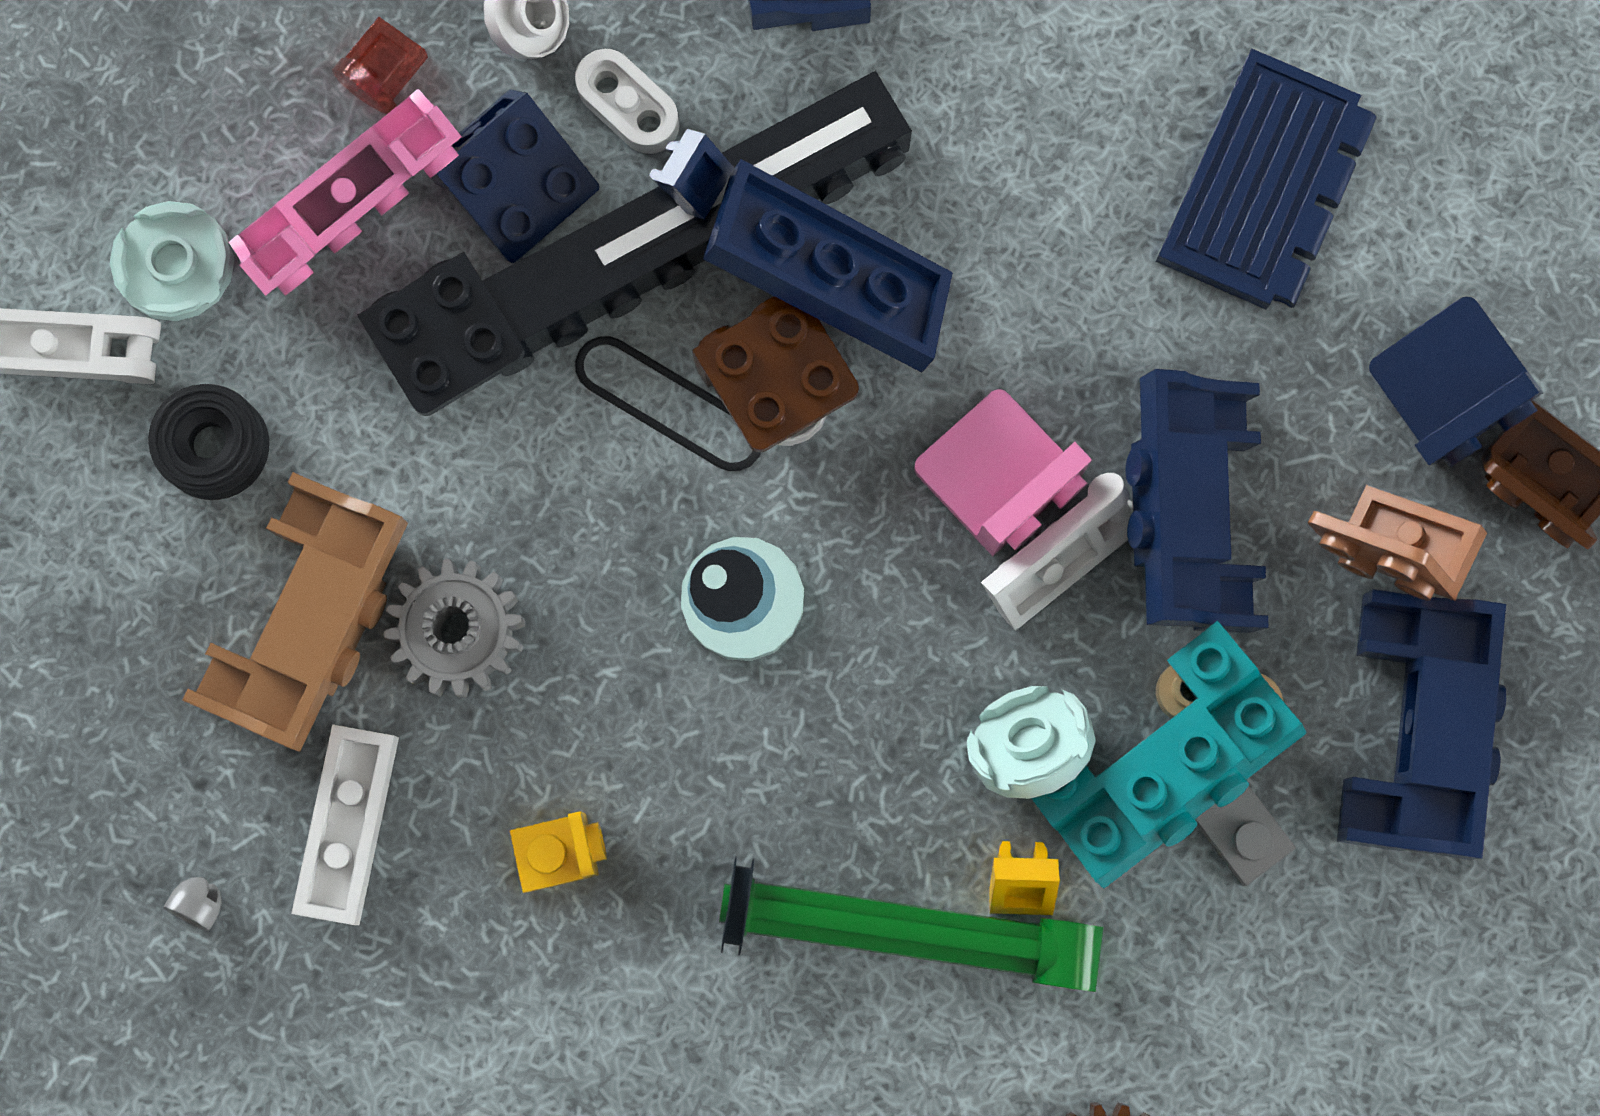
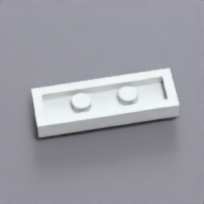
[291,724,399,925]

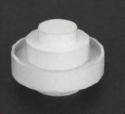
[484,0,569,59]

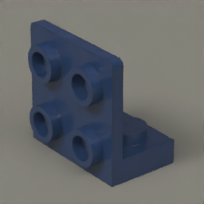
[431,89,600,263]

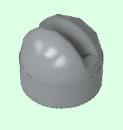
[163,877,222,931]

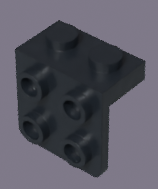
[357,252,524,416]

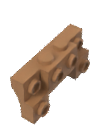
[182,472,408,752]

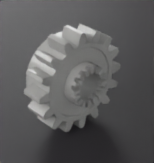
[384,559,525,699]

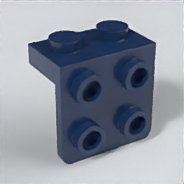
[1369,296,1543,468]

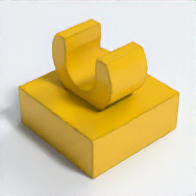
[989,841,1060,915]

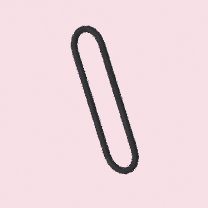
[575,336,761,471]

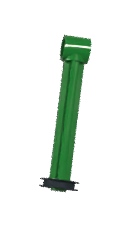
[719,856,1103,992]

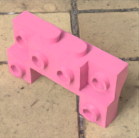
[228,89,462,296]

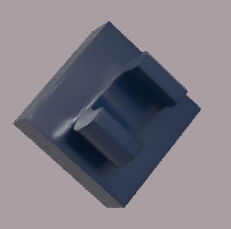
[649,129,734,220]

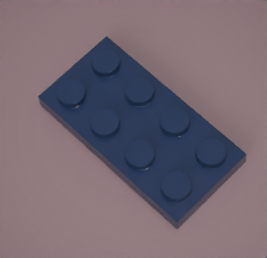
[703,159,953,373]

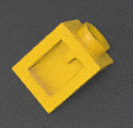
[510,811,607,893]

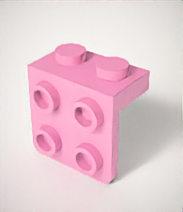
[914,389,1092,556]

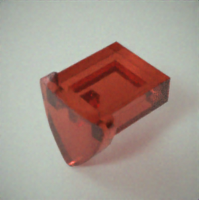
[331,17,428,114]

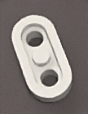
[575,49,679,154]

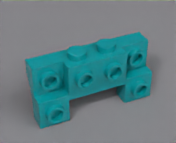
[1031,621,1307,889]

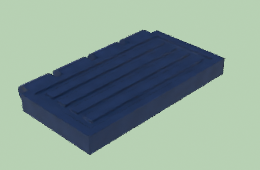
[1155,48,1377,310]

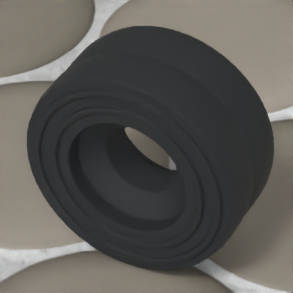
[148,384,269,500]

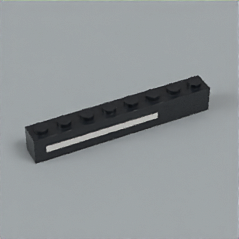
[483,70,912,376]

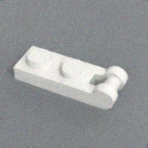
[0,308,161,384]
[981,473,1133,631]

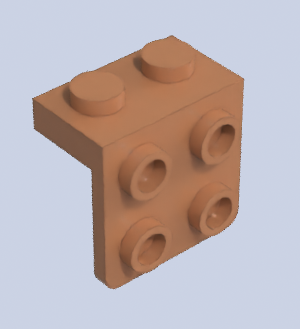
[1308,485,1487,601]

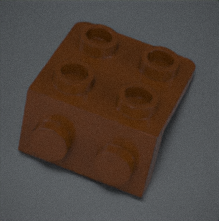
[692,296,859,453]
[1482,400,1600,550]

